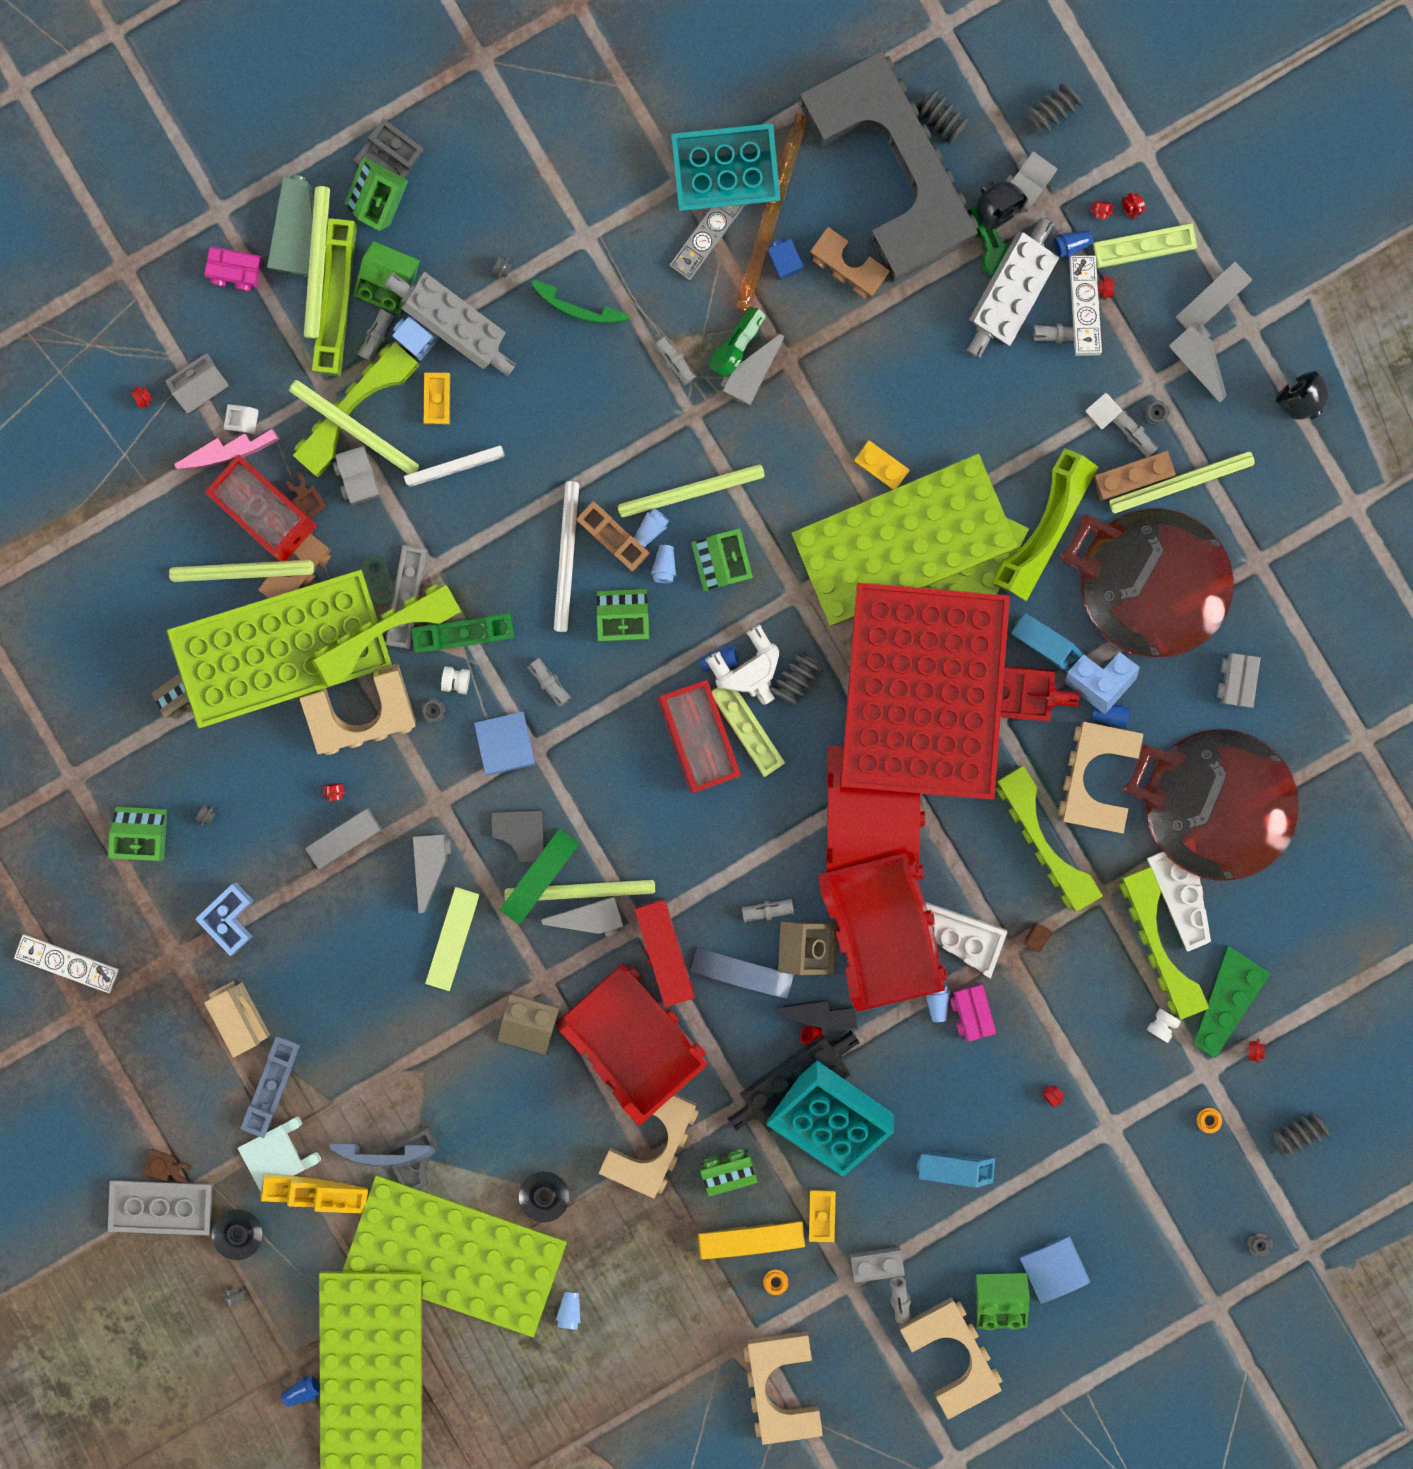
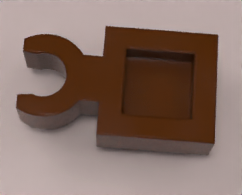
[286,473,328,519]
[143,1149,191,1183]

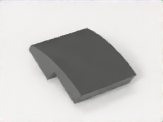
[353,118,424,178]

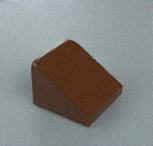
[1024,922,1051,952]

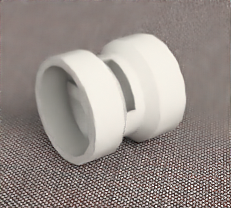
[441,666,470,695]
[1146,1008,1181,1043]

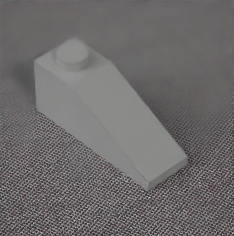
[1169,323,1227,402]
[721,334,784,407]
[413,834,451,913]
[541,896,624,936]

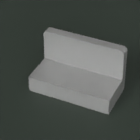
[165,353,228,413]

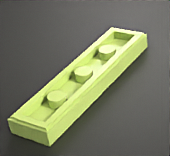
[1092,223,1197,269]
[711,687,785,777]
[425,887,480,991]

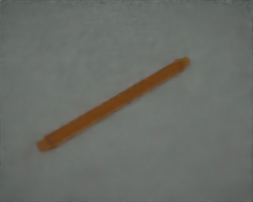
[737,114,807,311]

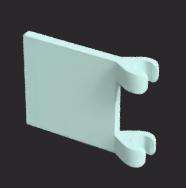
[238,1116,321,1191]

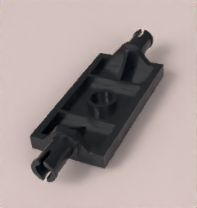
[727,1030,860,1133]

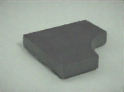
[491,811,544,862]
[383,1127,439,1189]

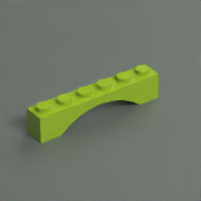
[312,218,357,377]
[293,342,420,478]
[992,448,1099,601]
[311,583,461,687]
[995,765,1103,912]
[1119,866,1209,1020]

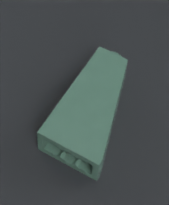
[267,175,314,278]

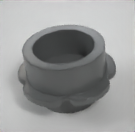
[491,255,513,280]
[1144,400,1169,425]
[421,698,446,723]
[194,803,216,827]
[1247,1232,1272,1258]
[222,1287,246,1308]

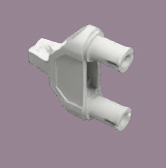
[705,625,779,705]

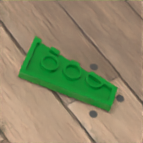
[1193,945,1271,1058]

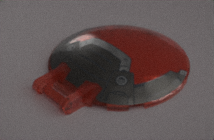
[1060,508,1234,658]
[1123,729,1299,881]

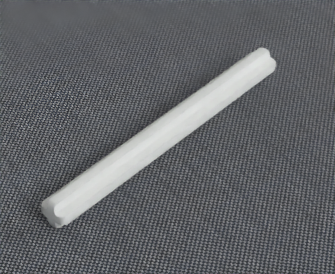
[554,481,579,632]

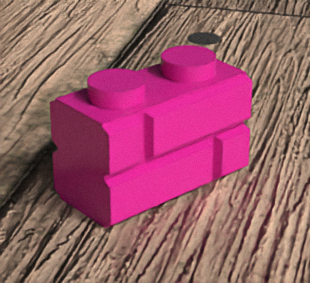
[204,246,263,292]
[949,983,997,1042]

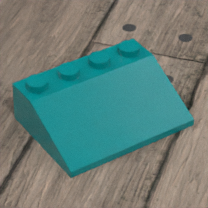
[671,123,780,211]
[767,1061,894,1177]

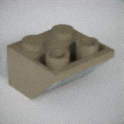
[151,673,191,719]

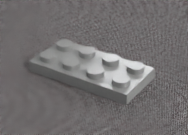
[108,1180,213,1236]

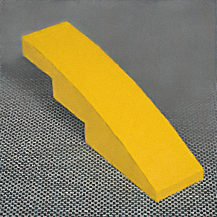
[260,1174,368,1213]
[698,1221,805,1259]

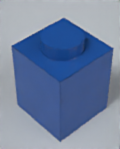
[767,238,803,280]

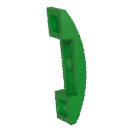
[532,279,629,325]
[411,613,515,653]
[499,829,580,925]

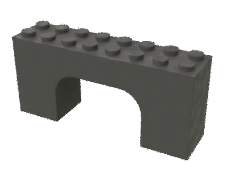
[799,51,979,283]

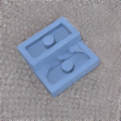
[474,712,536,776]
[1020,1236,1090,1304]

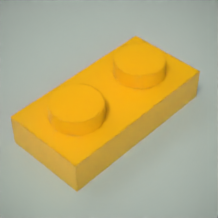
[424,373,450,425]
[854,441,910,490]
[809,1190,836,1242]

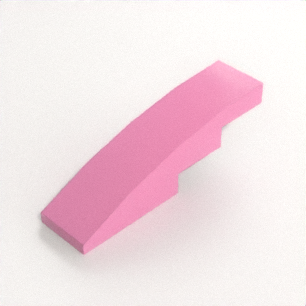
[174,429,280,471]

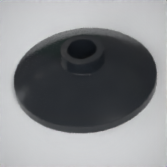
[519,1171,569,1222]
[212,1209,263,1260]

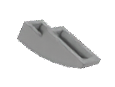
[1175,262,1252,330]
[305,808,382,870]

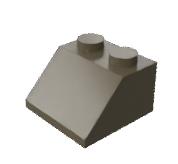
[778,921,838,975]
[497,992,560,1055]

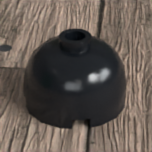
[976,181,1028,230]
[1276,371,1328,420]

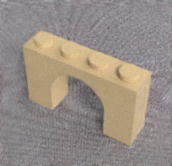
[300,664,416,755]
[1058,722,1143,833]
[204,981,270,1058]
[599,1094,699,1198]
[899,1297,1003,1420]
[743,1331,823,1445]

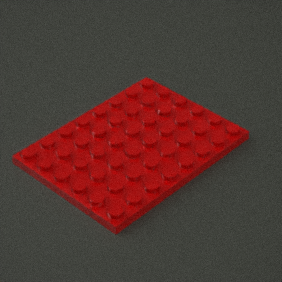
[840,582,1010,800]

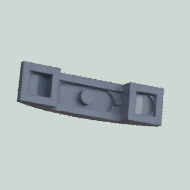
[690,947,794,998]
[240,1035,300,1138]
[330,1144,435,1168]

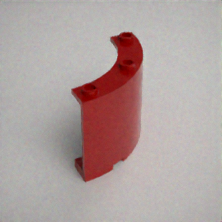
[826,746,925,880]
[819,853,947,1012]
[556,963,708,1126]

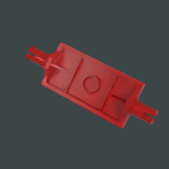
[1001,666,1080,721]

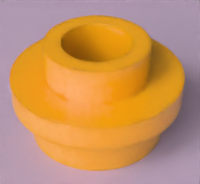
[1196,1108,1222,1133]
[763,1269,788,1295]

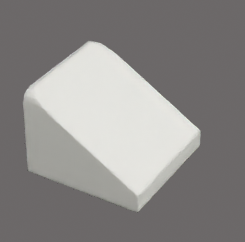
[1085,393,1123,429]
[224,404,258,434]

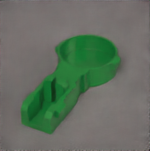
[968,206,1010,277]
[709,307,766,377]

